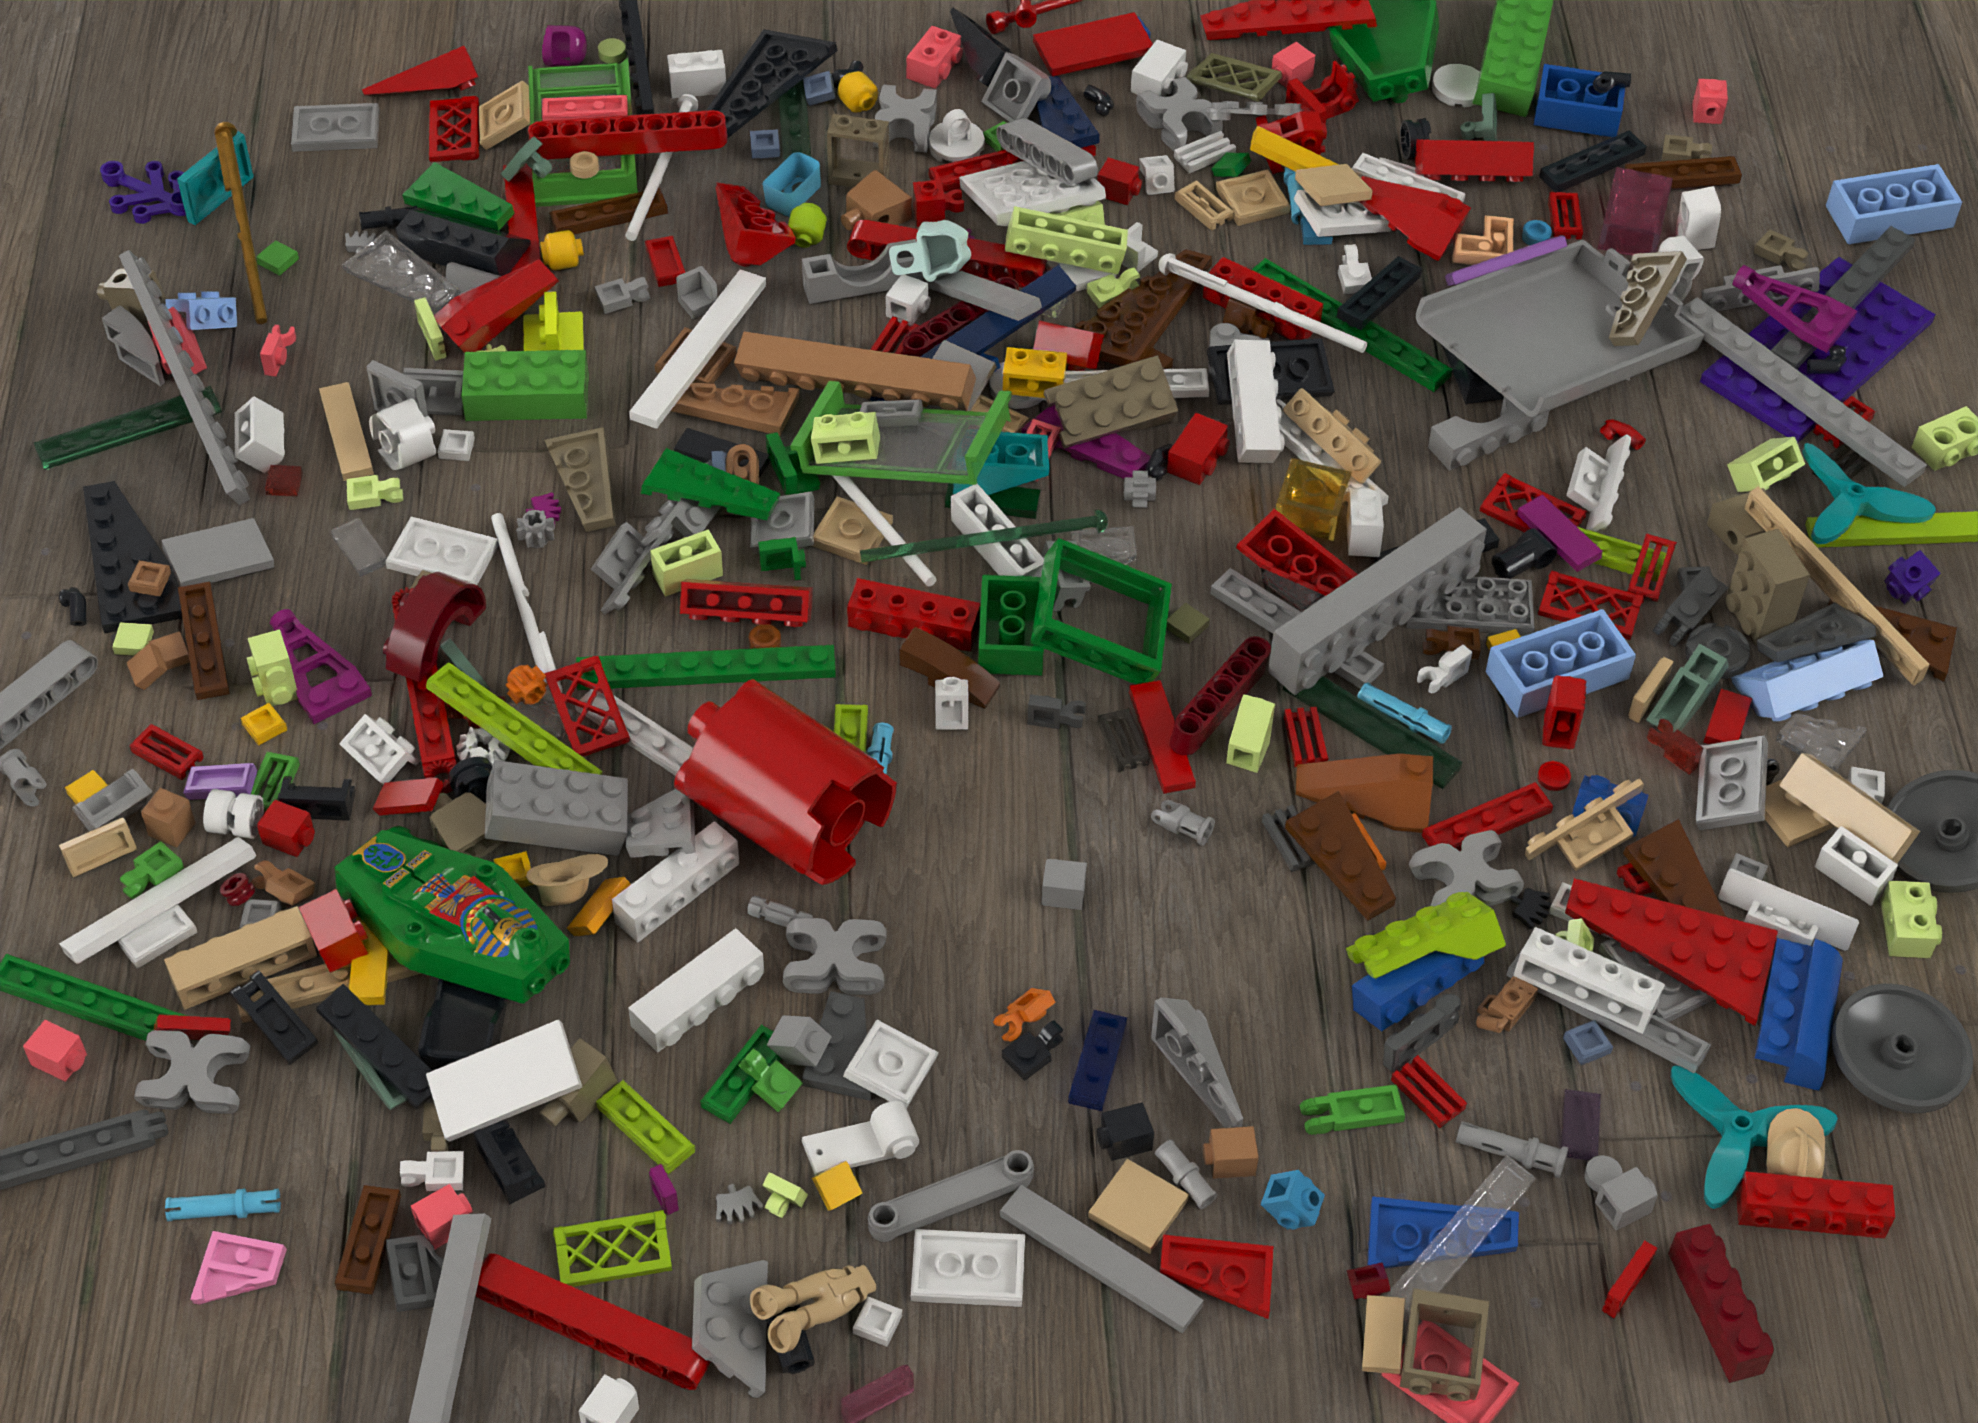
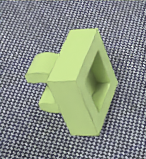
[1556,918,1594,952]
[763,1172,808,1218]

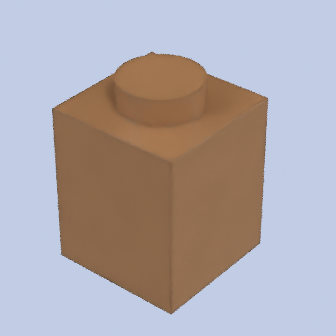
[141,788,196,848]
[1203,1126,1258,1179]

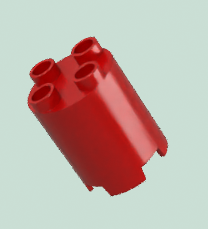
[674,679,897,885]

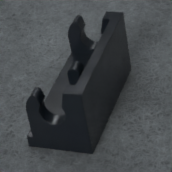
[278,776,356,821]
[474,1120,546,1205]

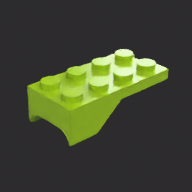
[1346,892,1506,979]

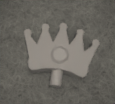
[345,231,384,256]
[716,1184,763,1224]

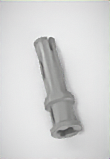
[1456,1121,1569,1178]

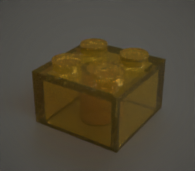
[1276,458,1352,541]

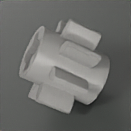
[1124,471,1156,508]
[516,510,555,548]

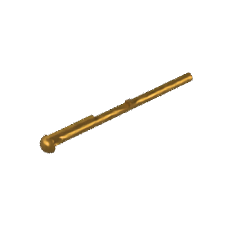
[214,122,267,324]

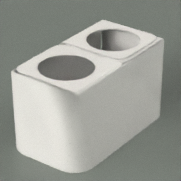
[1676,186,1721,250]

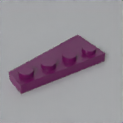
[1021,405,1151,479]

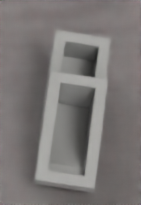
[102,305,165,386]

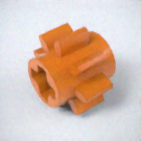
[505,664,548,705]

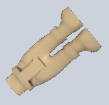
[750,1265,876,1353]

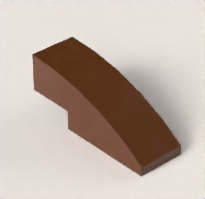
[899,627,1000,709]

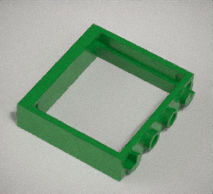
[1031,538,1172,685]

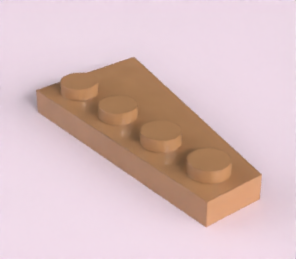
[671,383,800,436]

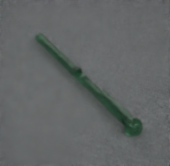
[860,509,1108,563]

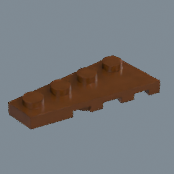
[1827,598,1957,682]
[1285,791,1396,921]
[1623,819,1726,917]

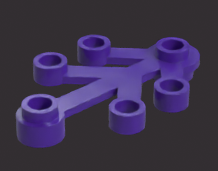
[100,161,186,224]

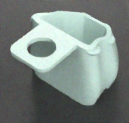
[889,220,971,282]

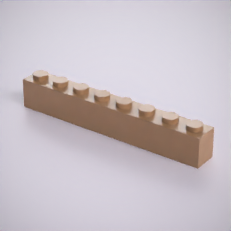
[734,332,976,411]

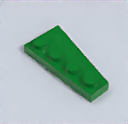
[402,162,515,231]

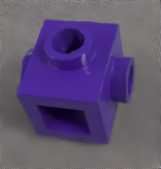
[1884,550,1941,605]

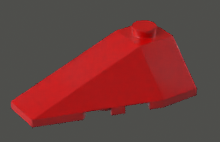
[362,46,479,96]
[1358,176,1471,261]
[715,182,796,267]
[434,259,559,353]
[1236,508,1358,596]

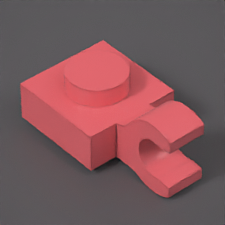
[260,325,296,376]

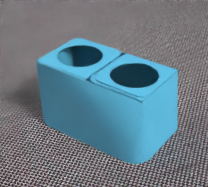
[762,152,821,217]

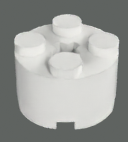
[369,398,436,470]

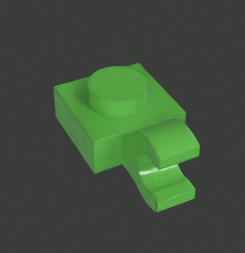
[120,841,184,899]
[739,1049,803,1112]

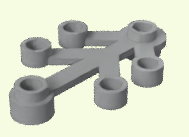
[1206,101,1304,120]

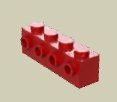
[1415,139,1534,182]
[1203,257,1323,340]
[847,578,981,652]
[680,579,813,627]
[1737,1171,1895,1239]

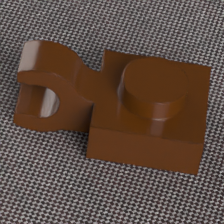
[1222,298,1275,339]
[1422,626,1481,660]

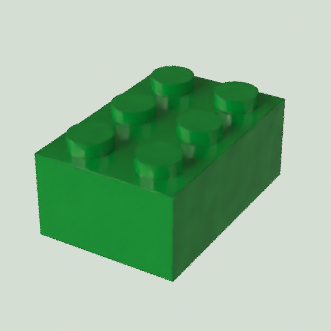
[978,575,1044,676]

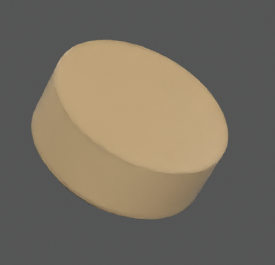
[570,151,599,179]

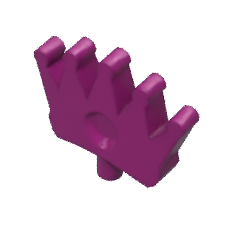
[526,492,561,524]

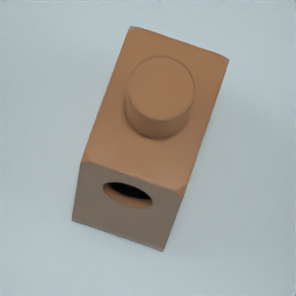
[841,170,912,231]

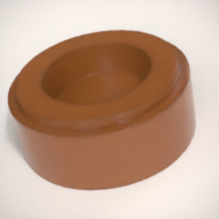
[749,624,781,649]

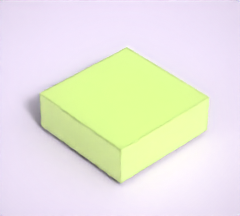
[112,622,154,656]

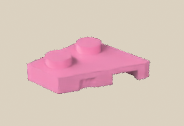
[190,1231,287,1304]

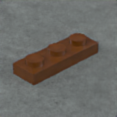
[335,1185,401,1295]

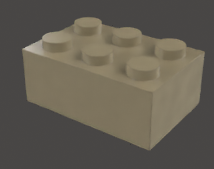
[1725,529,1810,646]

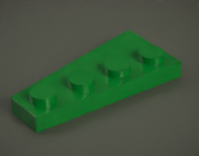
[640,448,780,521]

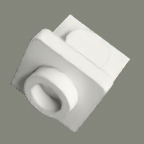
[1139,155,1175,195]
[935,677,968,730]

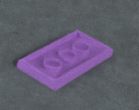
[1445,236,1568,286]

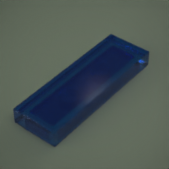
[1068,1010,1128,1111]

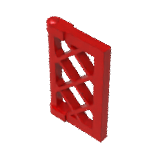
[429,96,479,162]
[1479,473,1587,532]
[1538,570,1644,640]
[544,656,631,757]

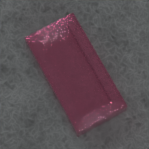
[841,1364,914,1423]

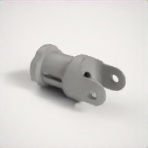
[0,749,46,807]
[1151,800,1215,846]

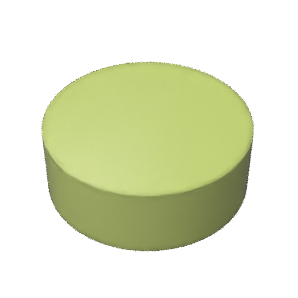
[598,38,626,64]

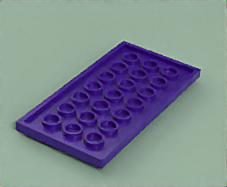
[1700,257,1936,443]

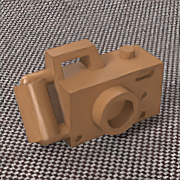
[1476,976,1538,1033]

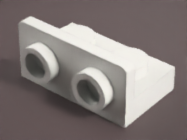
[339,714,420,785]

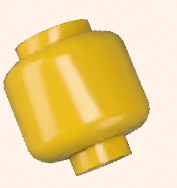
[837,71,879,113]
[540,230,584,270]

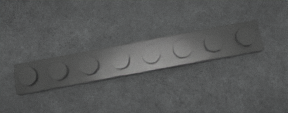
[1771,226,1916,370]

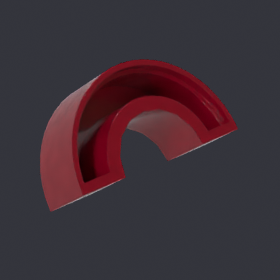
[383,571,486,682]

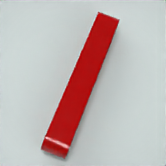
[528,110,728,160]
[847,220,1047,288]
[475,1253,711,1391]

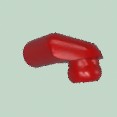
[1599,419,1646,450]

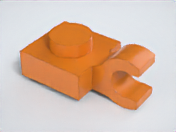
[993,988,1056,1042]

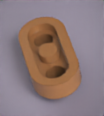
[726,444,759,485]

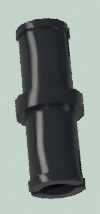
[359,206,418,230]

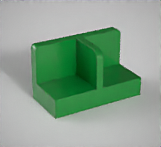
[766,432,820,495]

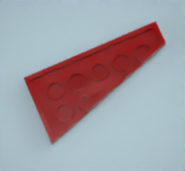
[1200,0,1377,40]
[1565,878,1778,1026]

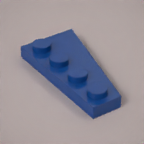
[1367,1196,1519,1269]

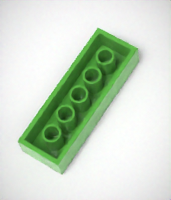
[1473,0,1553,117]

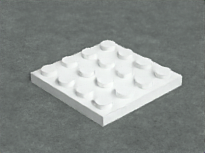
[959,161,1106,226]

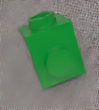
[758,537,806,580]

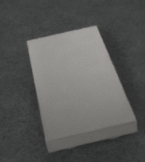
[1406,577,1535,635]

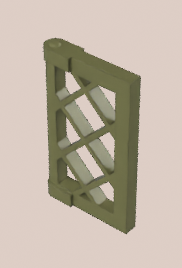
[1186,53,1282,102]

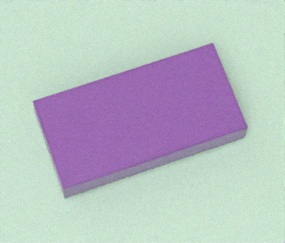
[183,763,257,800]

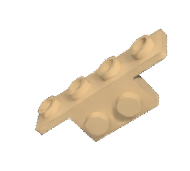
[1283,388,1381,484]
[1525,779,1644,871]

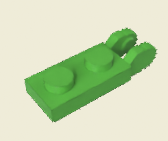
[1299,1085,1405,1135]

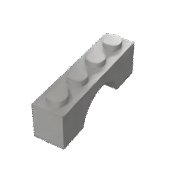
[802,239,923,304]
[1428,397,1550,471]

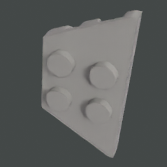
[626,789,696,858]
[692,1260,768,1398]

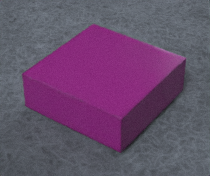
[649,1164,679,1215]

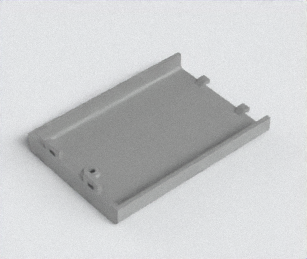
[1416,240,1705,417]

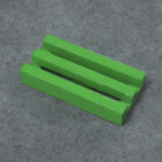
[251,752,300,813]

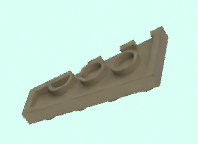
[1609,251,1687,346]
[544,427,616,532]

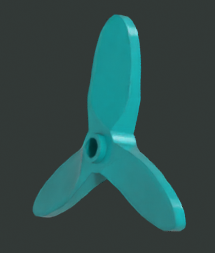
[1802,443,1936,544]
[1670,1066,1838,1209]

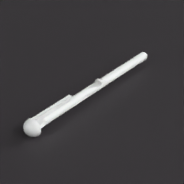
[625,94,698,241]
[1159,253,1367,353]
[832,462,937,586]
[491,513,563,702]

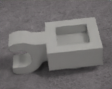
[594,277,650,314]

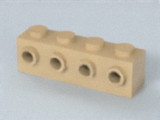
[1779,753,1921,864]
[164,906,317,1010]

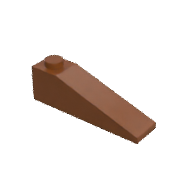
[1295,754,1433,833]

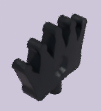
[1511,888,1551,930]

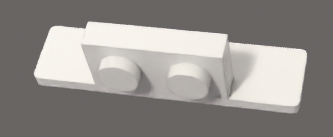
[1566,434,1631,532]
[1718,868,1859,951]

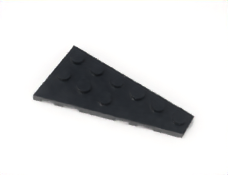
[618,0,654,115]
[706,29,838,138]
[83,481,183,634]

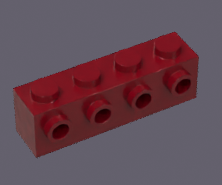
[1668,1224,1774,1383]

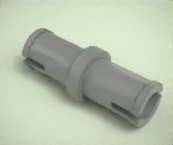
[1155,1140,1218,1209]

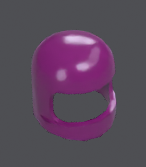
[542,25,587,67]

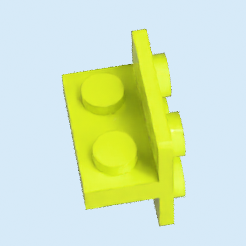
[523,291,584,351]

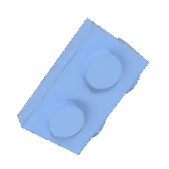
[165,291,237,330]

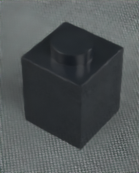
[1096,1102,1154,1161]

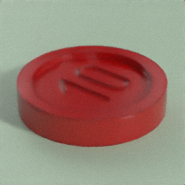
[1537,761,1571,791]

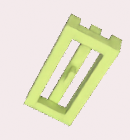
[414,297,446,361]

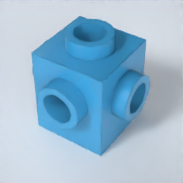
[1261,1170,1325,1230]

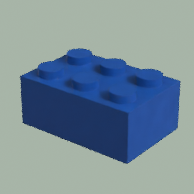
[1534,64,1625,137]

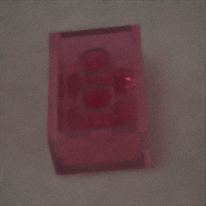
[1597,167,1673,256]

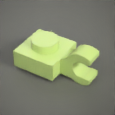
[1087,268,1140,308]
[347,475,403,510]

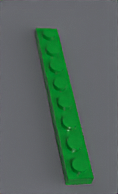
[576,645,836,690]

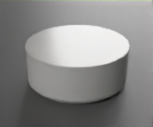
[1584,1155,1623,1192]

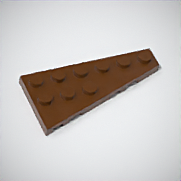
[1075,249,1212,366]

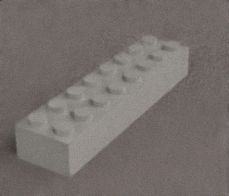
[1268,507,1487,695]

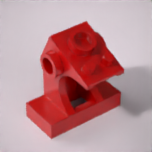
[1285,61,1359,124]
[1255,111,1327,174]

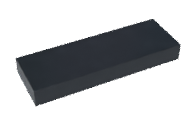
[674,428,770,478]

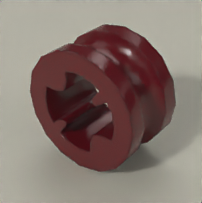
[220,873,255,906]

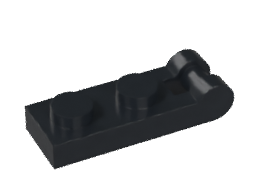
[229,970,318,1065]

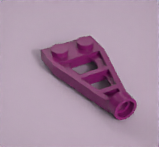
[1732,265,1857,353]
[270,609,372,724]

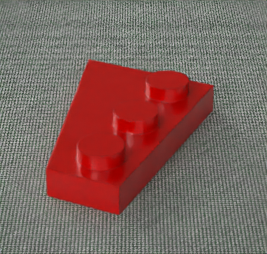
[1160,1234,1274,1319]

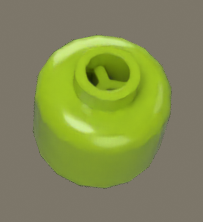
[788,203,827,248]

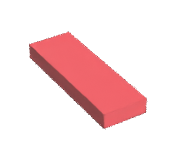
[542,95,628,121]

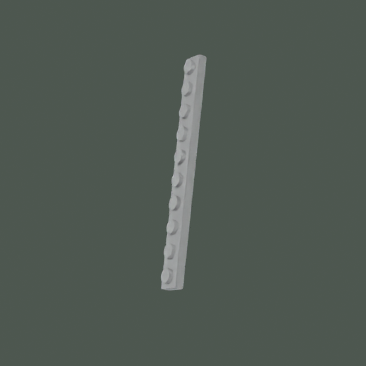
[119,250,250,505]
[1679,297,1927,487]

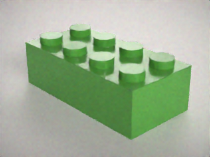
[461,350,589,421]

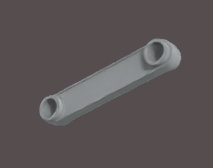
[868,1150,1034,1242]

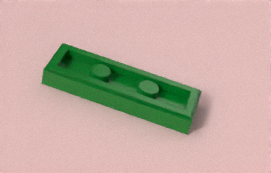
[700,1024,782,1124]

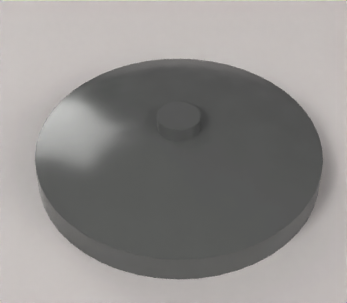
[1887,770,1978,893]
[1831,983,1973,1113]

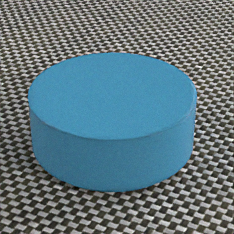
[1522,220,1552,246]

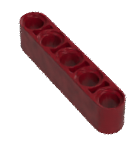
[903,277,1020,357]
[1170,636,1271,755]

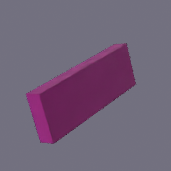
[1517,495,1602,572]

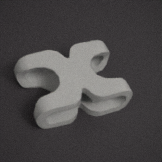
[1136,77,1223,151]
[873,84,937,153]
[1409,830,1524,907]
[782,918,887,995]
[134,1030,250,1114]

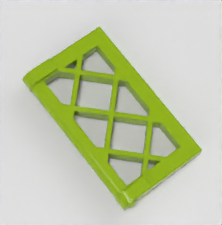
[553,1210,672,1287]

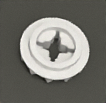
[456,727,510,765]

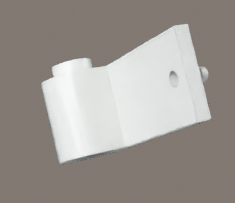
[802,1100,919,1176]

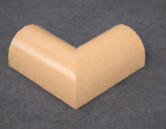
[1452,215,1514,265]

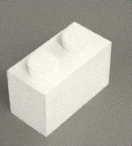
[1131,40,1188,97]
[667,50,726,99]
[235,396,285,473]
[1346,488,1384,557]
[1815,826,1898,906]

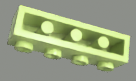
[1005,206,1128,274]

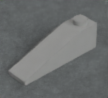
[1151,997,1243,1128]

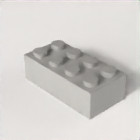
[485,760,628,856]

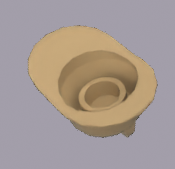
[526,854,608,906]
[1766,1108,1825,1178]

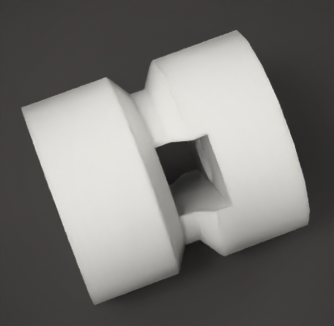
[203,789,264,839]

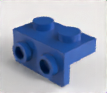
[1572,775,1649,837]

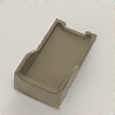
[1044,355,1178,449]

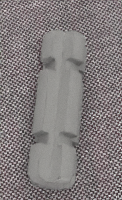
[747,896,813,927]

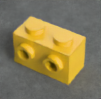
[1002,347,1067,398]

